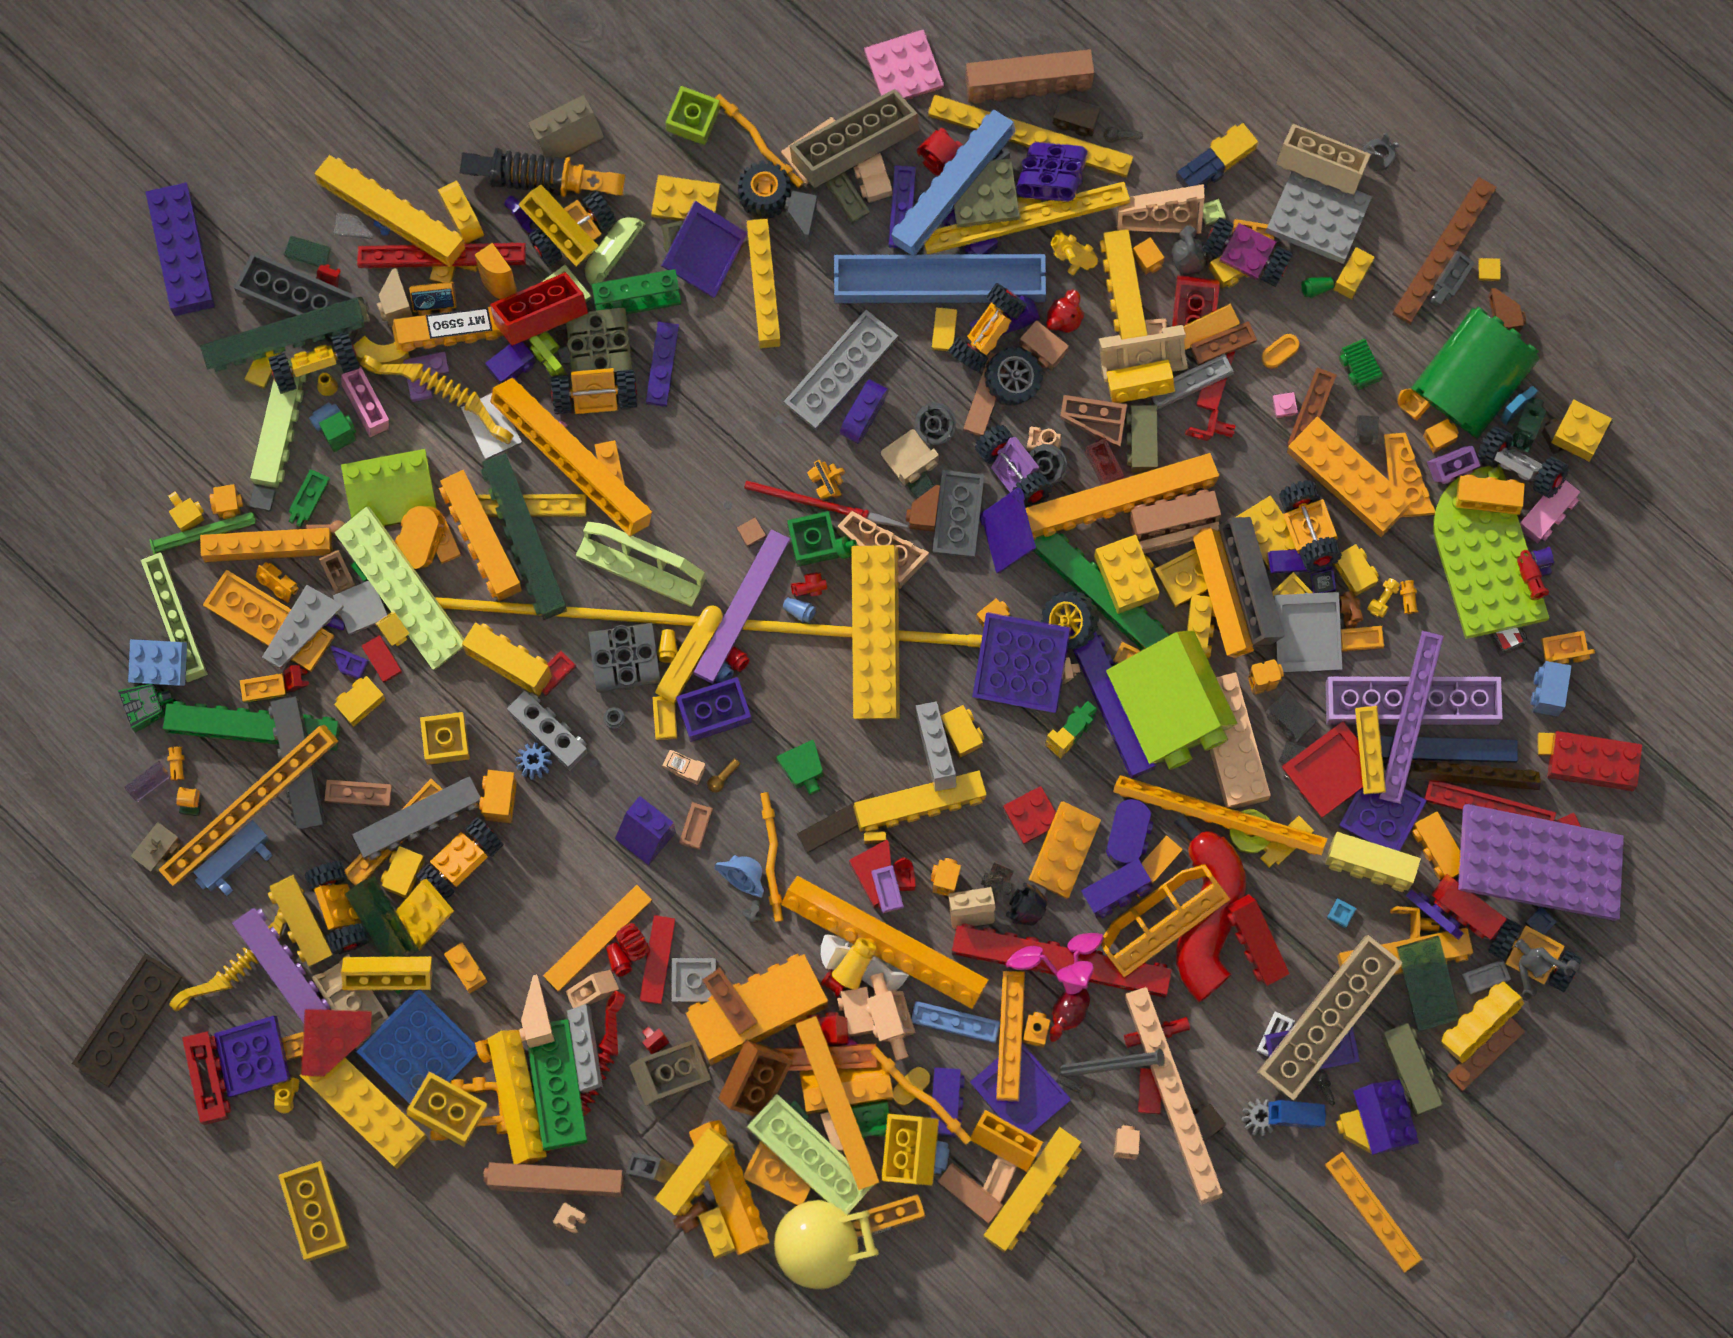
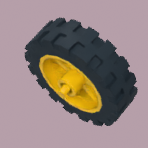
[1041,592,1099,649]

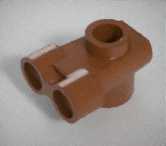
[1339,591,1363,629]
[673,1201,709,1234]

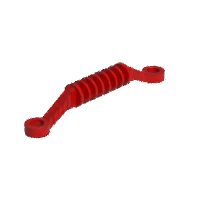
[546,990,625,1153]

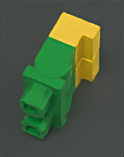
[1045,701,1097,759]

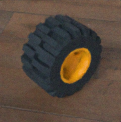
[738,161,791,219]

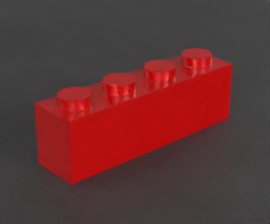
[1226,894,1290,986]

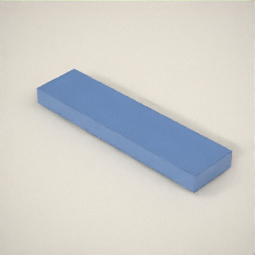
[911,1001,1000,1044]

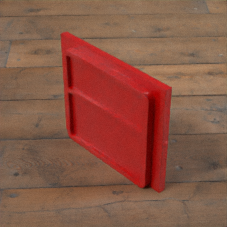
[1281,721,1363,818]

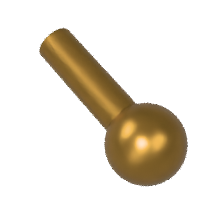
[707,758,741,793]

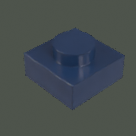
[1525,907,1557,935]

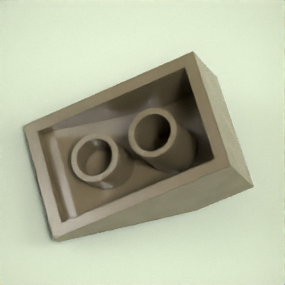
[629,1039,711,1106]

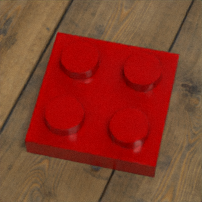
[1003,786,1056,845]

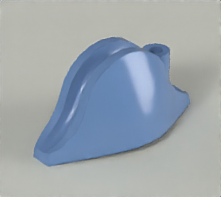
[714,855,764,898]

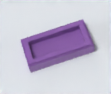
[871,865,904,914]

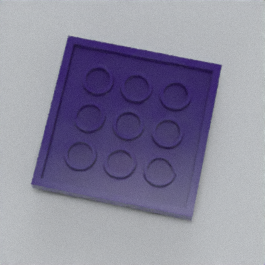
[972,612,1071,713]

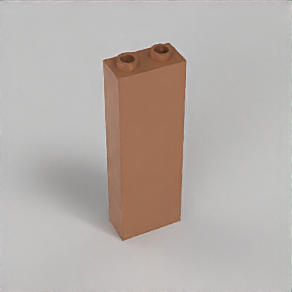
[484,1163,624,1197]

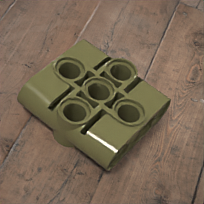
[566,308,633,375]

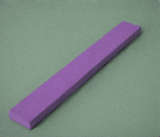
[694,530,790,684]
[1379,631,1444,804]

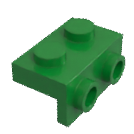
[851,1100,889,1139]

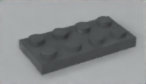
[932,470,984,559]

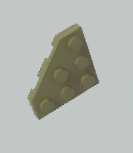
[954,158,1020,228]

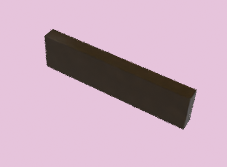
[797,793,875,854]

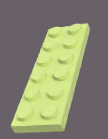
[747,1094,873,1215]

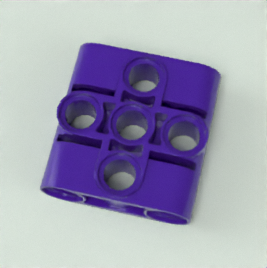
[1016,142,1088,201]

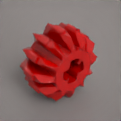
[616,923,649,962]

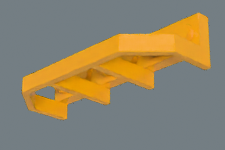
[1101,865,1230,977]

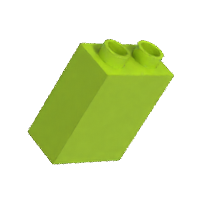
[1106,631,1238,770]

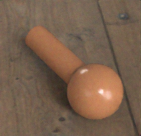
[306,520,345,537]

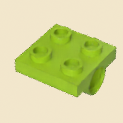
[529,332,567,376]

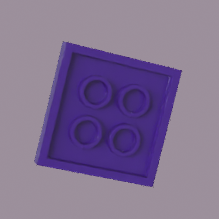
[1338,788,1427,851]
[214,1016,291,1097]

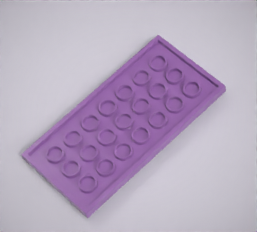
[1458,804,1624,921]

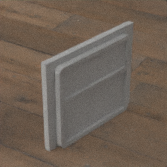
[1274,592,1342,672]

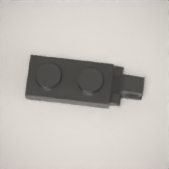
[1430,250,1475,307]

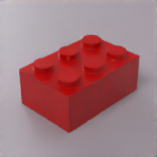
[1431,874,1507,939]

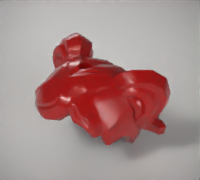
[1046,289,1084,333]

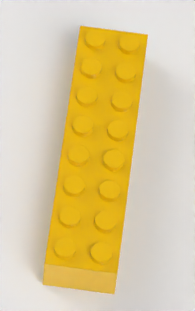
[852,545,900,720]

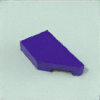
[331,645,369,680]

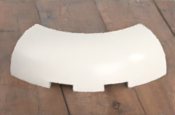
[821,934,908,991]

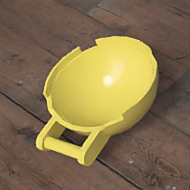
[774,1200,879,1289]

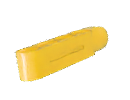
[655,605,723,703]

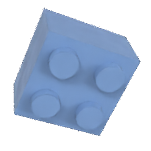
[1530,661,1571,717]

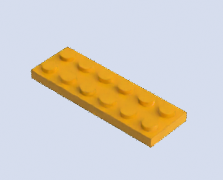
[203,570,334,672]

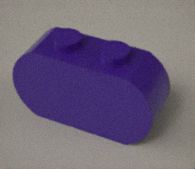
[839,379,889,444]
[1106,799,1153,867]

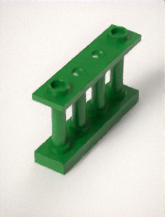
[592,269,681,320]

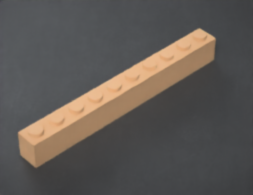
[1126,987,1222,1205]

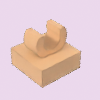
[1062,657,1081,684]

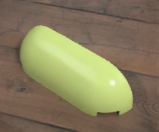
[585,217,645,286]

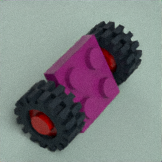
[1203,217,1293,287]

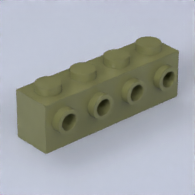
[1381,1023,1444,1117]

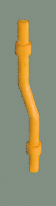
[715,94,804,188]
[760,792,783,922]
[870,1046,972,1145]

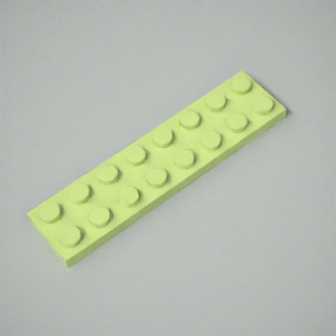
[334,507,464,670]

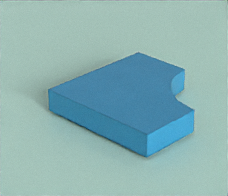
[1500,386,1538,425]

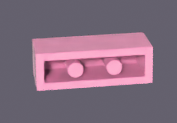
[341,366,389,438]
[1520,480,1580,544]

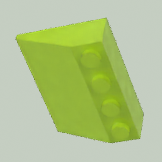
[341,449,437,526]

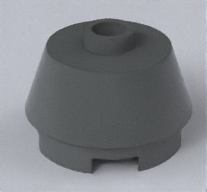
[915,402,956,445]
[1029,444,1067,486]

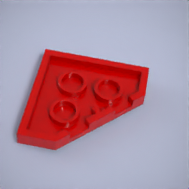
[301,1009,372,1077]

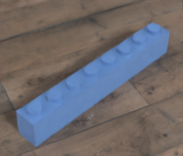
[891,109,1016,256]

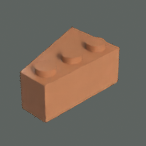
[1060,395,1127,449]

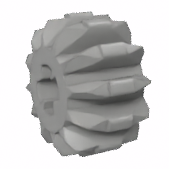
[1242,1098,1277,1136]

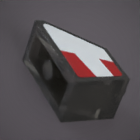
[1489,627,1527,657]

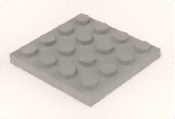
[1265,171,1372,264]

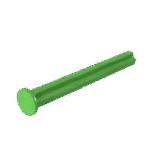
[149,512,256,555]

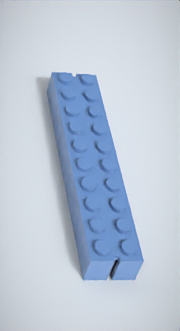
[834,254,1046,303]

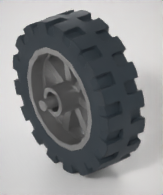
[984,347,1043,405]

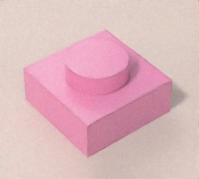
[1272,392,1298,418]

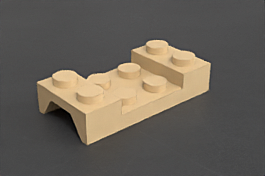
[1099,325,1188,382]
[312,954,389,1049]

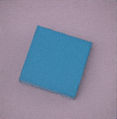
[1327,898,1357,928]

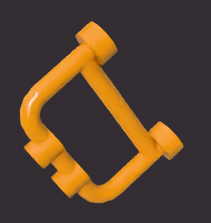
[430,1077,507,1141]

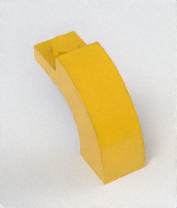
[353,336,410,365]

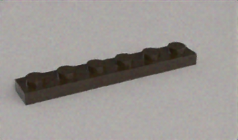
[1409,759,1541,790]

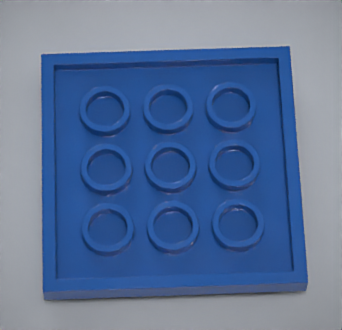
[356,990,477,1104]

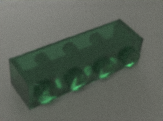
[345,876,419,957]

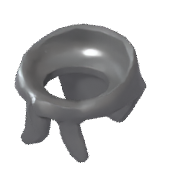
[1363,133,1399,170]

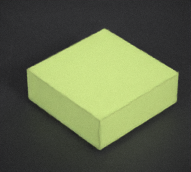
[1203,199,1226,226]

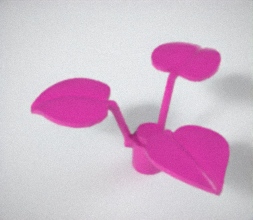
[1006,933,1104,994]

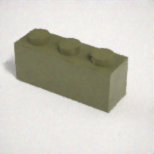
[1126,406,1158,473]

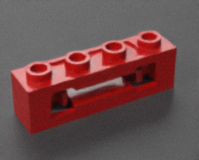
[182,1031,231,1125]

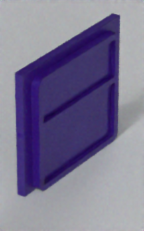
[661,201,747,298]
[970,1043,1071,1135]

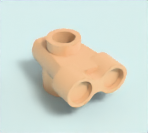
[1027,427,1062,451]

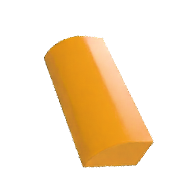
[475,243,517,299]

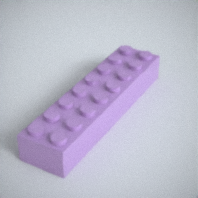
[1325,677,1502,725]

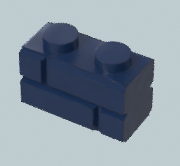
[1176,148,1225,191]

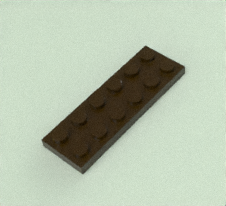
[72,953,183,1088]

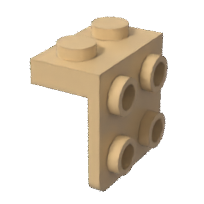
[881,430,939,486]
[948,887,996,929]

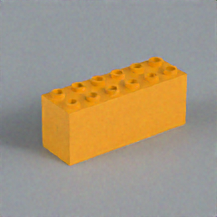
[686,954,828,1066]

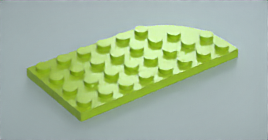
[1433,464,1549,639]

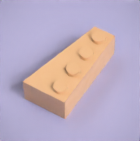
[1117,184,1204,234]
[837,511,929,589]

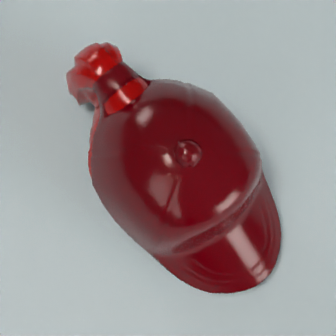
[1050,988,1090,1042]

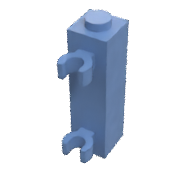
[194,820,273,896]

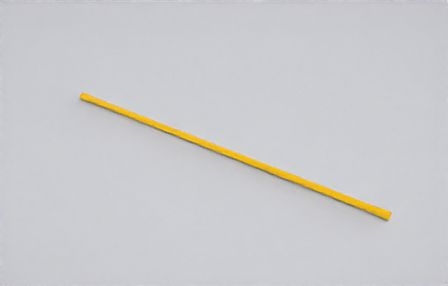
[435,597,982,648]

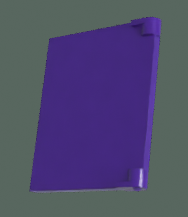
[980,488,1036,573]

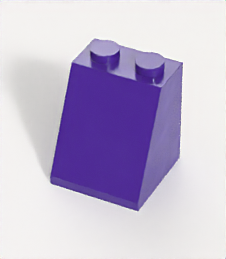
[615,796,676,866]

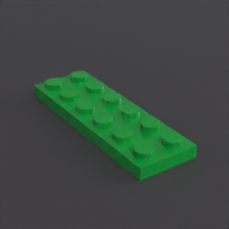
[528,1019,588,1151]

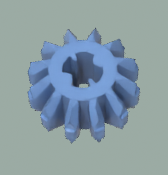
[515,743,552,780]

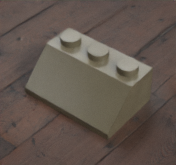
[528,95,604,163]

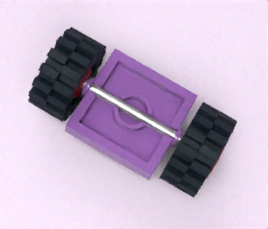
[975,425,1053,508]

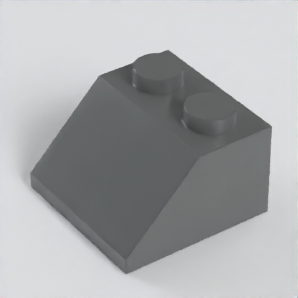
[785,191,817,249]

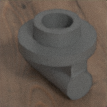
[742,900,764,923]

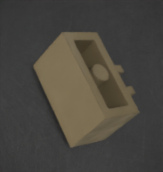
[131,822,181,875]

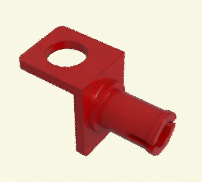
[1185,409,1235,441]

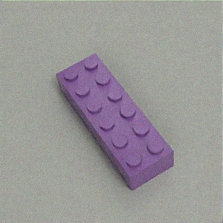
[232,908,331,1024]

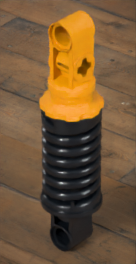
[459,148,626,197]

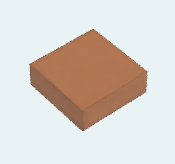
[737,518,766,547]

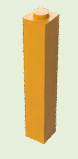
[1193,527,1254,658]

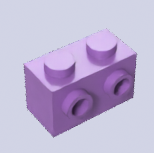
[1427,446,1480,484]

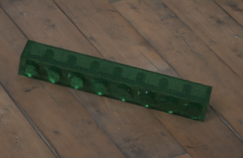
[200,297,370,372]
[480,453,567,620]

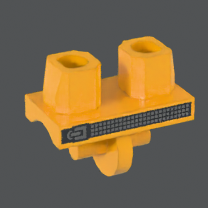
[807,460,845,500]

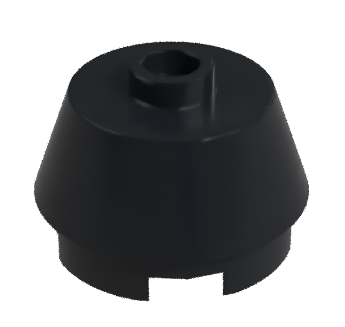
[1006,883,1047,926]

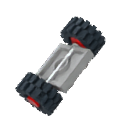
[1477,426,1569,498]

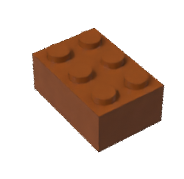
[718,1040,792,1117]

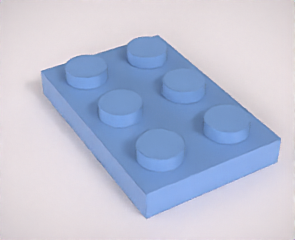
[128,639,187,686]

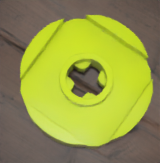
[1229,809,1270,853]

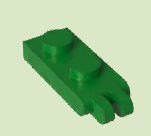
[289,469,330,527]

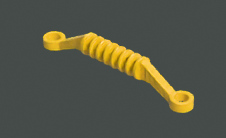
[360,355,514,444]
[169,887,305,1012]

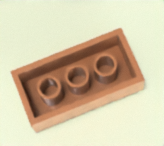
[1129,490,1221,542]

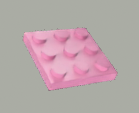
[864,30,944,100]

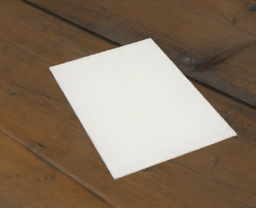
[461,393,522,459]

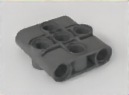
[588,623,661,692]

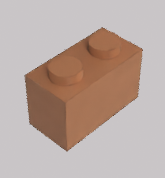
[1019,320,1069,371]

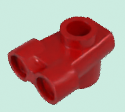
[791,572,827,596]

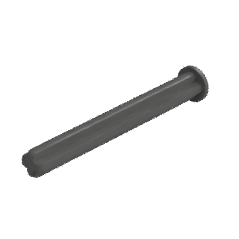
[1060,1049,1165,1077]

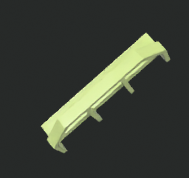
[576,522,706,608]

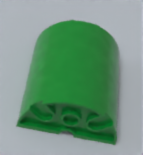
[1410,306,1540,440]

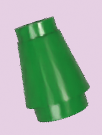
[1301,277,1334,298]

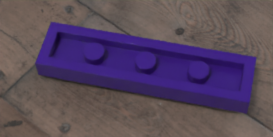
[889,165,916,248]
[646,322,679,407]

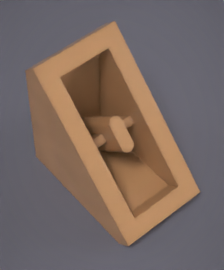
[319,550,355,594]

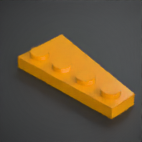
[1384,433,1435,518]

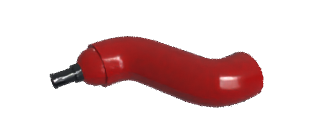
[1174,814,1246,1003]

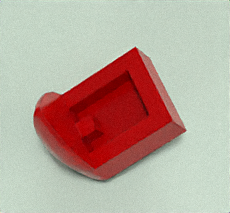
[893,857,916,891]

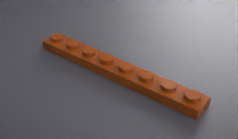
[1392,177,1497,324]

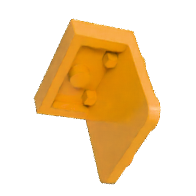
[1541,631,1595,664]

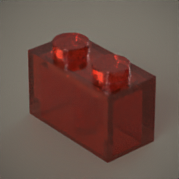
[1085,438,1124,485]

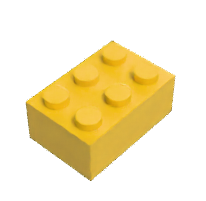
[1094,535,1159,614]
[407,1072,487,1147]
[882,1114,939,1185]

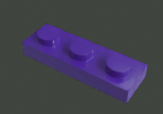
[1406,889,1464,940]

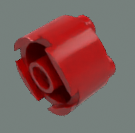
[917,128,962,177]

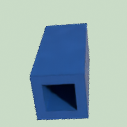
[1269,1100,1326,1129]

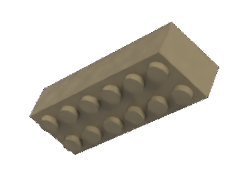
[790,89,919,188]

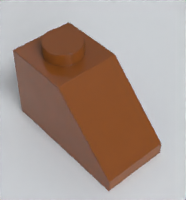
[1488,288,1526,332]
[906,485,940,532]

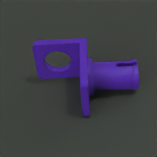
[504,196,535,234]

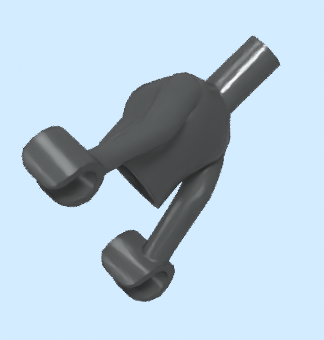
[1516,939,1580,1001]

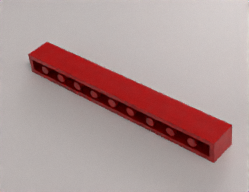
[952,924,1172,998]

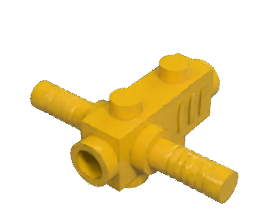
[1051,230,1098,276]

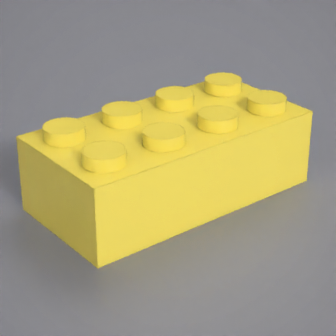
[1325,832,1421,892]

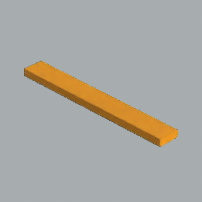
[795,1016,879,1190]

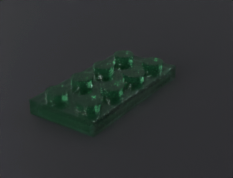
[1396,935,1460,1031]

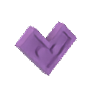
[403,352,450,402]

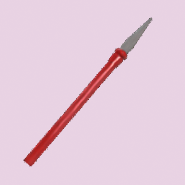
[744,480,909,528]

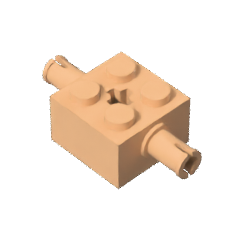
[866,973,916,1061]

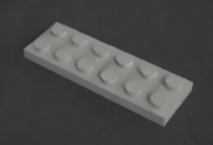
[784,310,898,430]

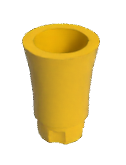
[832,938,876,990]

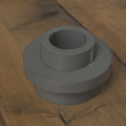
[603,707,625,729]

